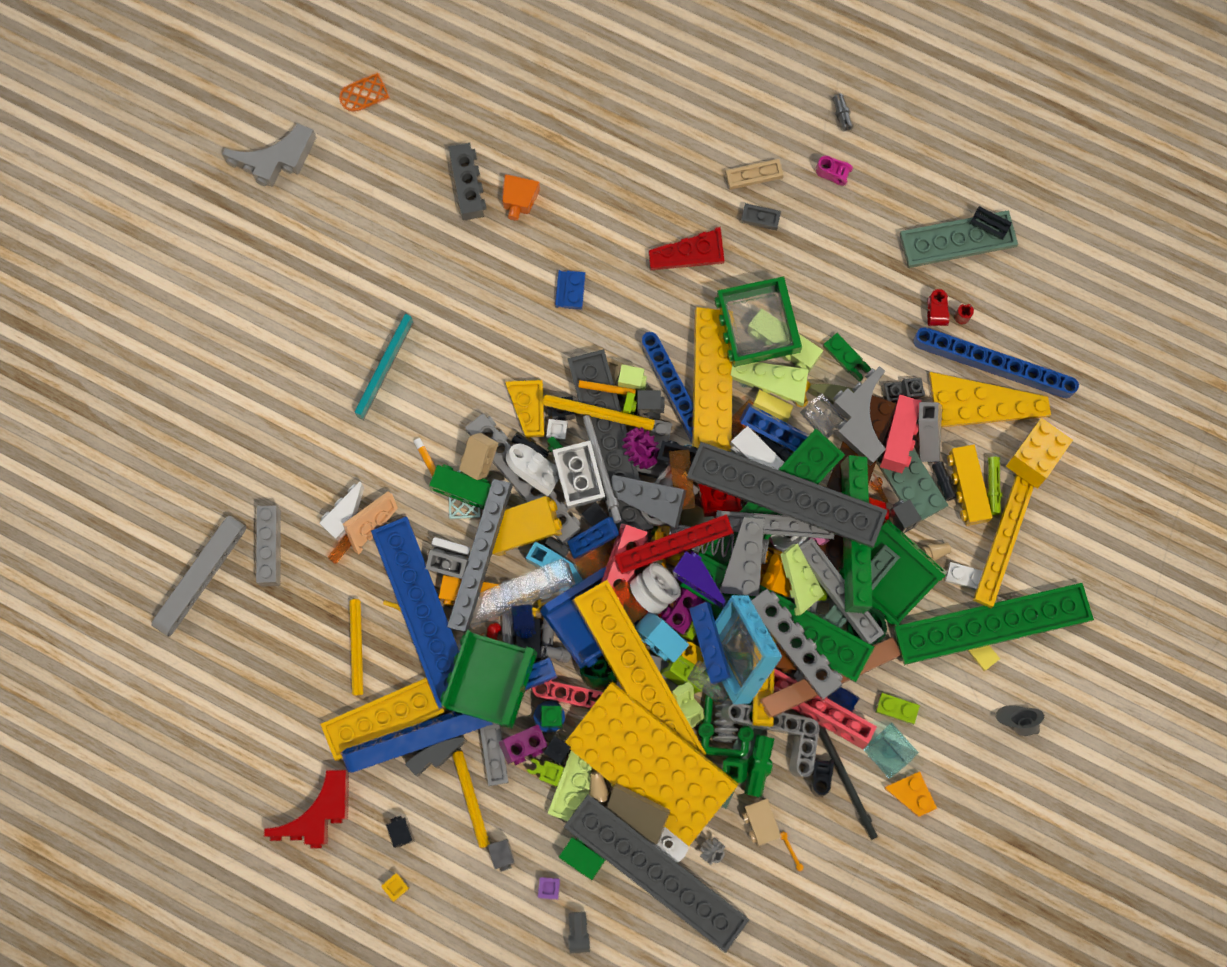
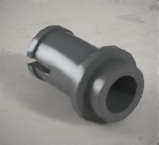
[544,537,570,558]

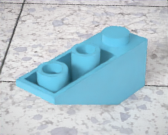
[526,541,587,587]

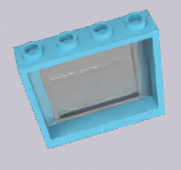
[715,595,782,705]

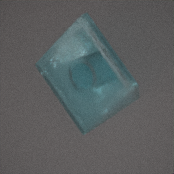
[863,722,919,779]

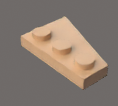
[343,491,398,555]

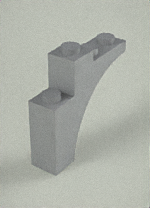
[222,123,317,187]
[833,366,886,466]

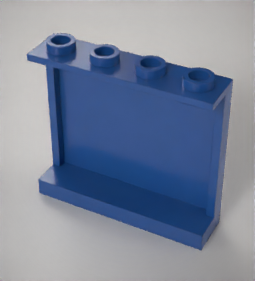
[540,566,640,668]

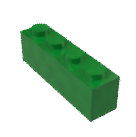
[429,464,491,510]

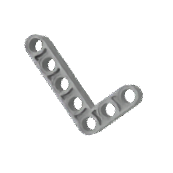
[721,703,819,777]

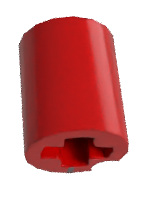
[954,304,974,325]

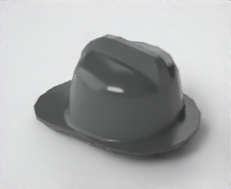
[996,705,1044,736]

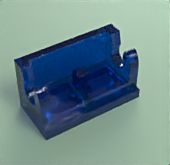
[827,687,860,712]

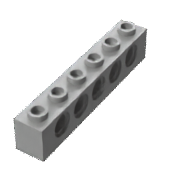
[752,589,843,701]

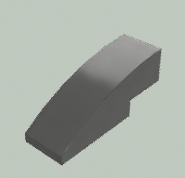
[405,737,467,777]

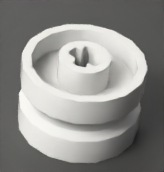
[630,563,681,614]

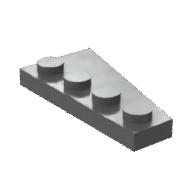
[611,475,686,529]

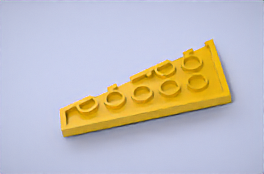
[929,372,1051,428]

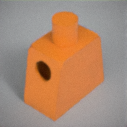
[503,174,540,221]

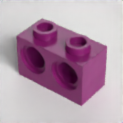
[660,588,704,635]
[498,725,548,765]

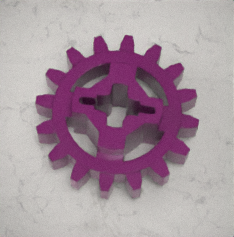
[622,428,660,469]

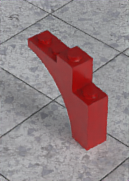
[264,770,349,849]

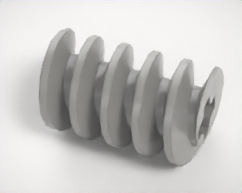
[713,700,739,743]

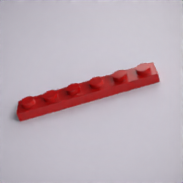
[615,514,734,574]

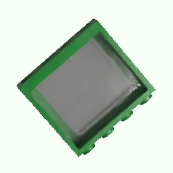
[714,276,802,367]

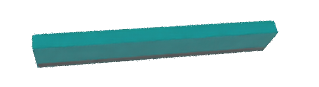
[355,314,414,420]

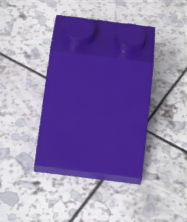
[673,551,726,609]

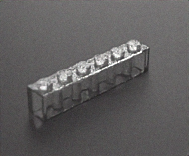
[469,558,575,629]

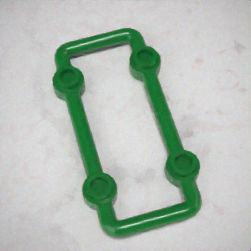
[698,651,754,758]

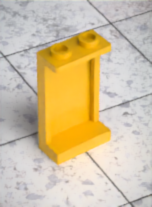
[492,496,563,556]

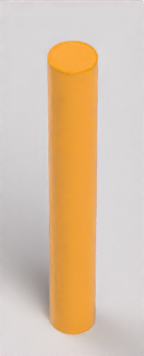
[578,380,636,395]

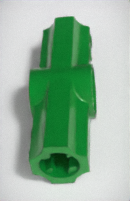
[744,734,775,798]

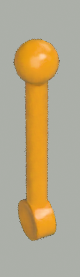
[780,832,804,871]

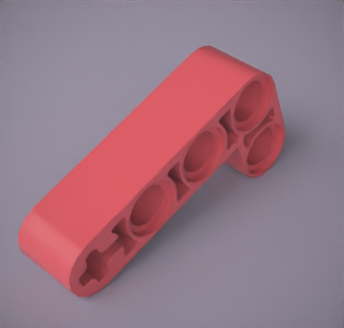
[532,668,603,709]

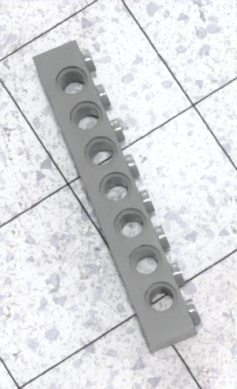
[465,413,581,545]

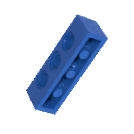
[739,403,809,451]

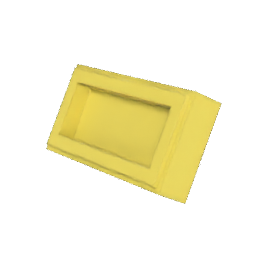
[753,389,793,422]

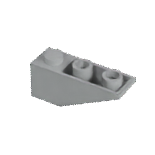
[919,402,942,462]

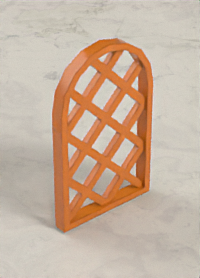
[339,73,390,112]

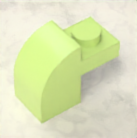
[672,682,704,728]

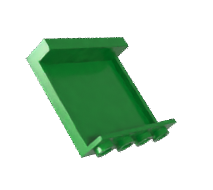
[839,520,947,626]
[440,630,537,729]

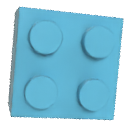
[635,612,689,663]

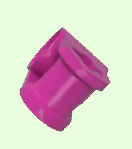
[815,155,853,186]

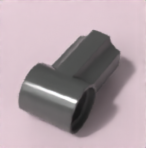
[568,912,590,954]

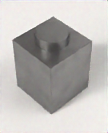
[488,839,515,872]

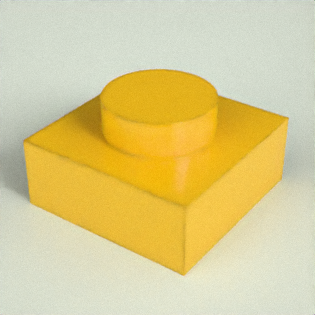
[381,873,410,902]

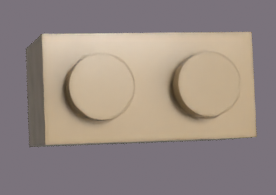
[459,433,499,480]
[742,799,782,846]

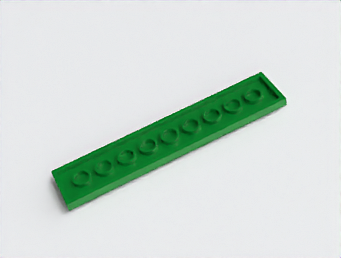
[702,428,845,567]
[681,552,875,683]
[893,582,1094,665]

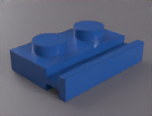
[555,270,586,310]

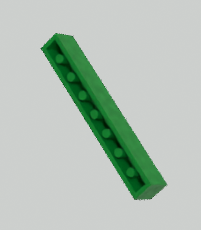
[841,455,873,614]

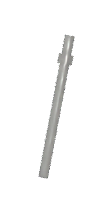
[583,415,622,523]

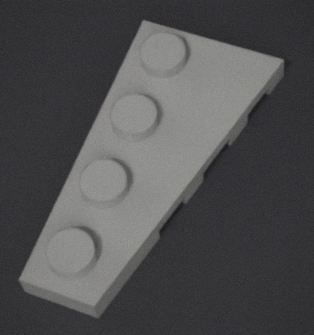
[720,516,764,596]

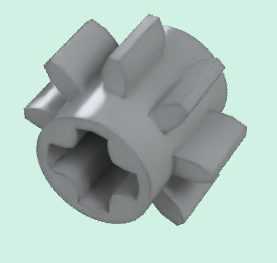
[700,838,725,865]

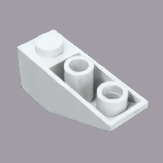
[319,482,365,542]

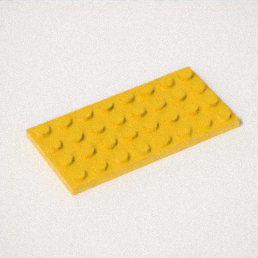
[565,682,739,846]

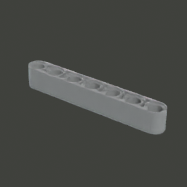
[152,515,246,637]

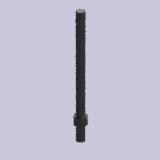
[819,727,878,840]

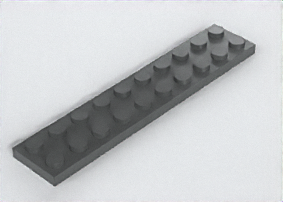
[568,349,653,538]
[687,442,887,548]
[564,794,750,953]

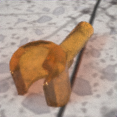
[871,477,889,504]

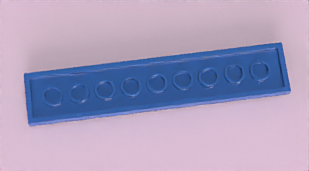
[371,516,460,710]

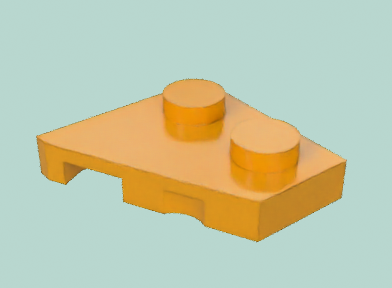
[884,771,937,817]

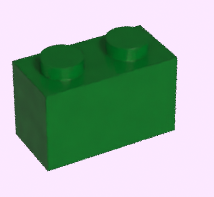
[558,837,606,881]

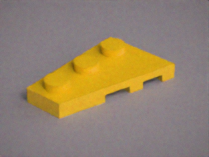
[505,380,545,438]

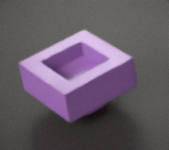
[538,877,560,900]

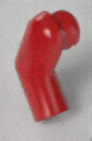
[486,622,501,640]

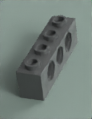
[448,143,487,221]

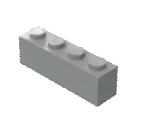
[256,506,281,587]

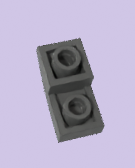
[881,378,925,402]

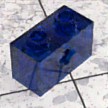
[512,604,536,638]

